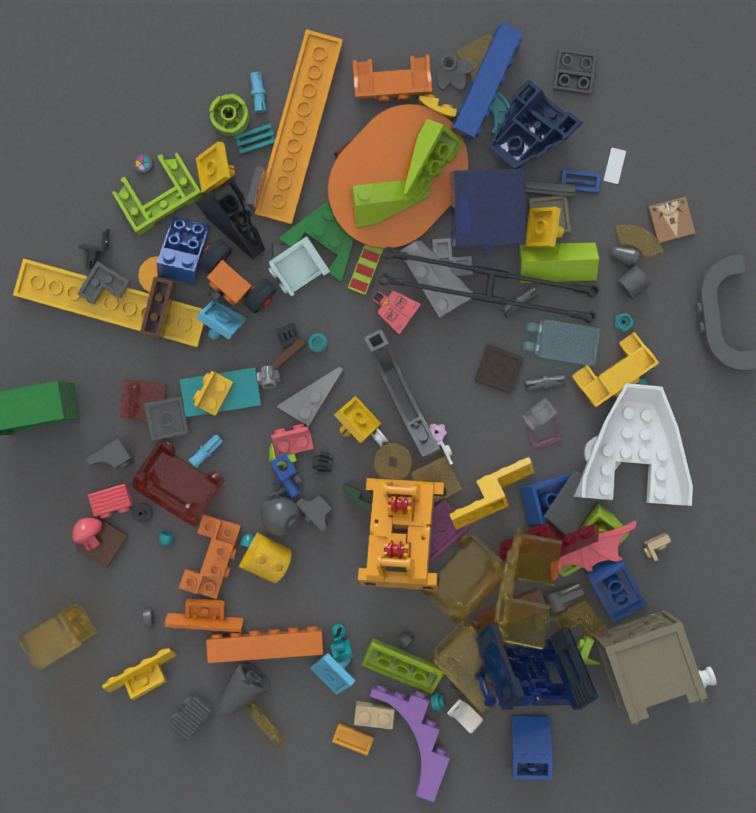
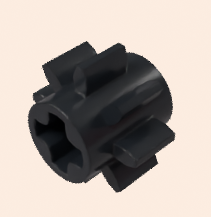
[312,451,334,476]

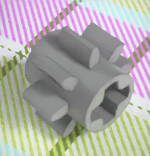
[256,366,281,389]

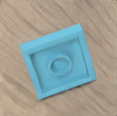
[197,299,247,340]
[310,653,355,695]

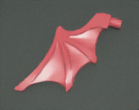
[550,521,637,578]

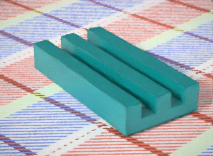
[234,124,275,155]

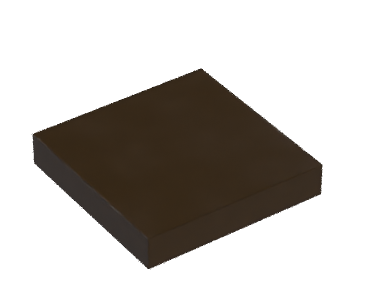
[475,345,524,394]

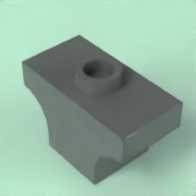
[295,494,333,531]

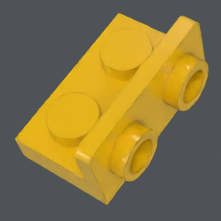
[193,371,234,416]

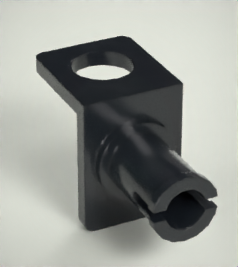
[78,228,110,269]

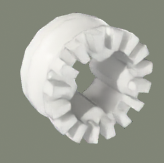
[371,428,388,447]

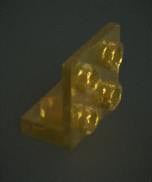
[411,455,462,503]

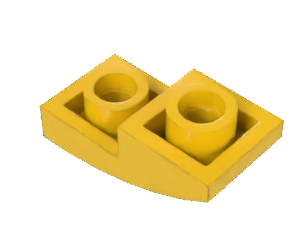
[419,94,457,120]

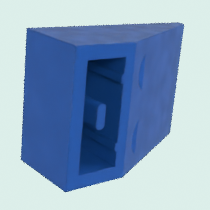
[157,217,210,284]
[511,715,552,780]

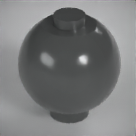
[261,497,300,536]

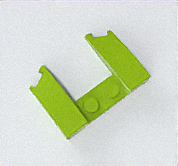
[112,153,204,236]

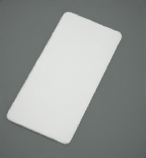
[604,148,626,184]

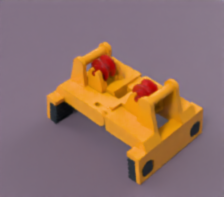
[358,478,447,591]

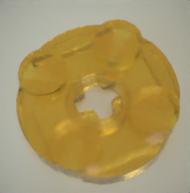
[374,443,412,480]

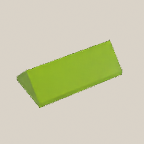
[519,242,599,283]
[361,638,444,695]

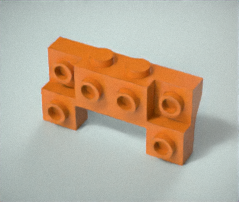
[353,55,432,102]
[179,514,242,599]

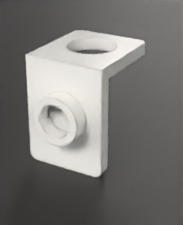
[437,440,453,465]
[447,699,483,733]

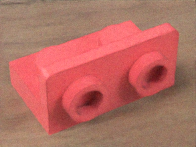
[271,424,314,457]

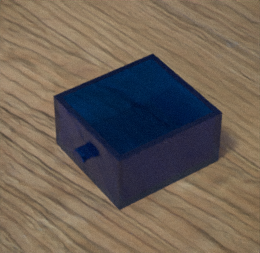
[450,169,526,251]

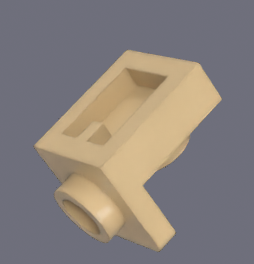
[643,533,671,562]

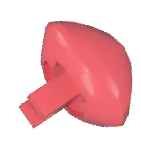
[72,518,102,551]

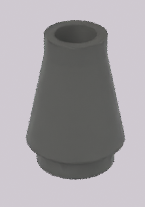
[610,246,640,267]

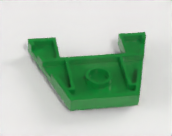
[279,202,354,282]

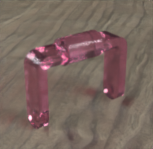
[527,419,562,448]

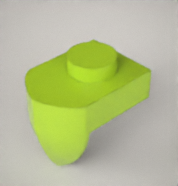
[269,443,298,468]
[576,635,600,665]

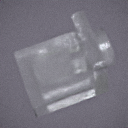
[523,398,557,430]

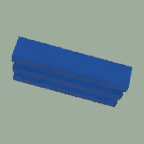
[561,169,601,194]

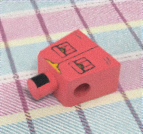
[373,291,421,335]

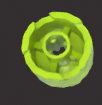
[209,94,250,137]

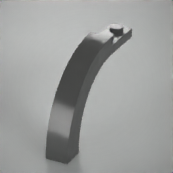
[364,329,441,460]

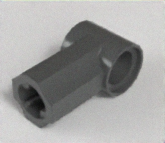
[544,583,585,614]

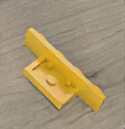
[102,648,177,700]

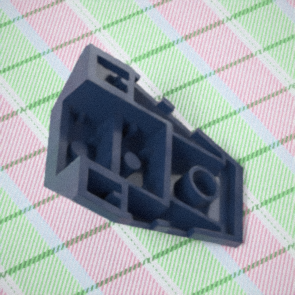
[489,79,583,170]

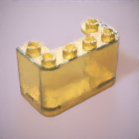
[19,602,97,671]
[430,622,518,715]

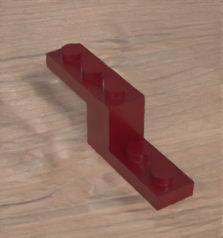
[499,522,599,562]

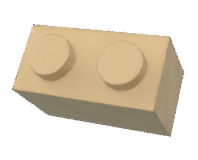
[354,701,395,729]

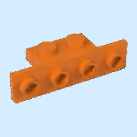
[165,598,244,633]

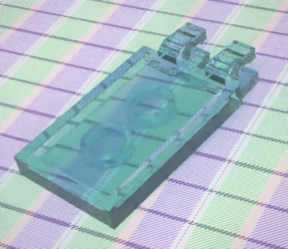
[522,319,601,366]

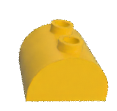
[239,532,292,583]

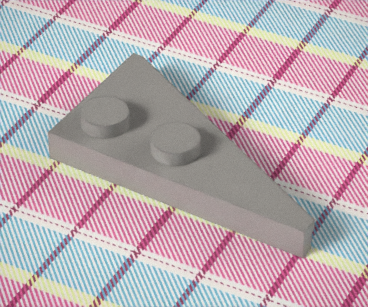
[277,367,343,426]

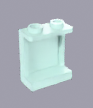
[269,236,330,297]

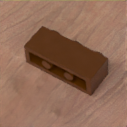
[140,277,176,339]

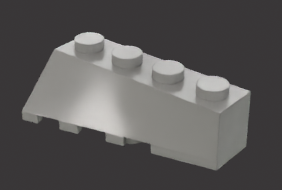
[400,240,473,318]

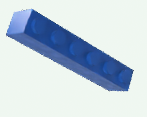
[450,22,522,140]

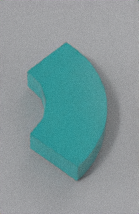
[488,90,510,135]

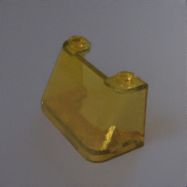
[421,530,510,623]

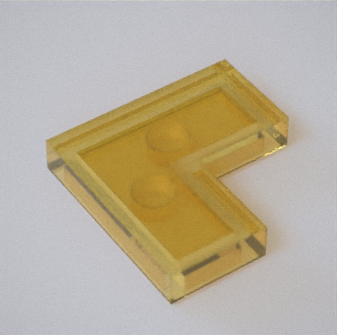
[456,33,492,81]
[552,597,606,638]

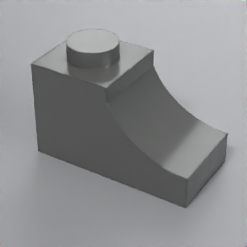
[86,438,134,469]

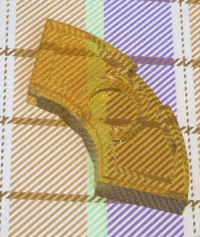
[615,225,664,258]

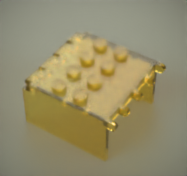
[495,528,562,649]

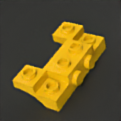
[571,332,659,407]

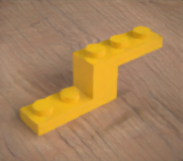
[449,457,535,530]

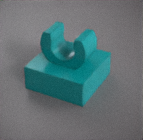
[330,637,353,663]

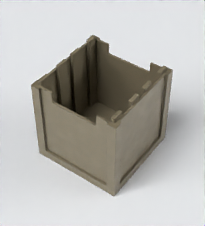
[593,610,708,726]

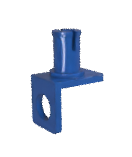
[270,454,300,498]

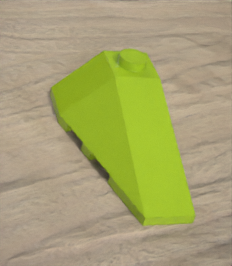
[404,119,463,202]
[350,180,429,228]
[549,503,629,577]

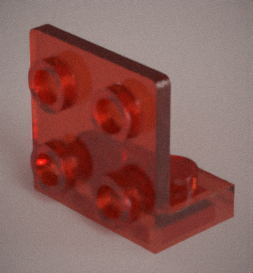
[119,379,166,421]

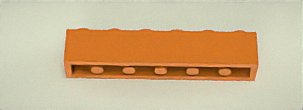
[206,626,324,663]

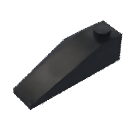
[196,178,265,259]

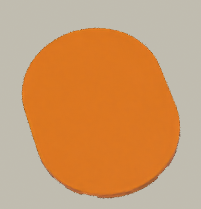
[328,104,468,249]

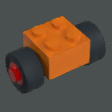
[198,239,277,314]

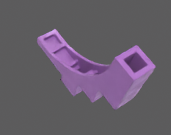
[370,684,450,802]

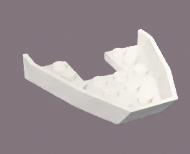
[574,383,693,506]

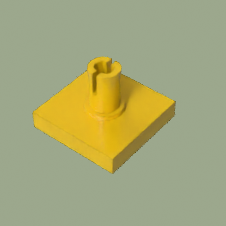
[196,142,235,194]
[524,207,564,248]
[334,396,381,443]

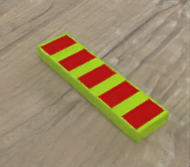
[348,245,384,296]

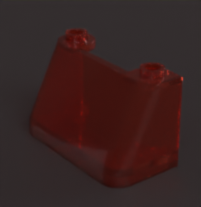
[132,440,225,527]

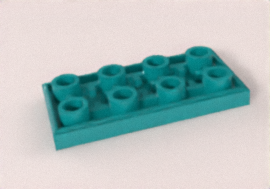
[180,367,262,417]

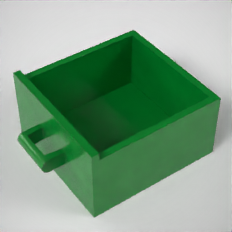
[0,381,80,436]

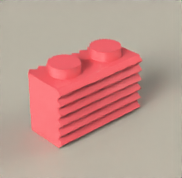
[88,483,134,519]

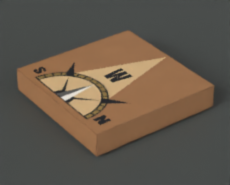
[648,196,696,244]

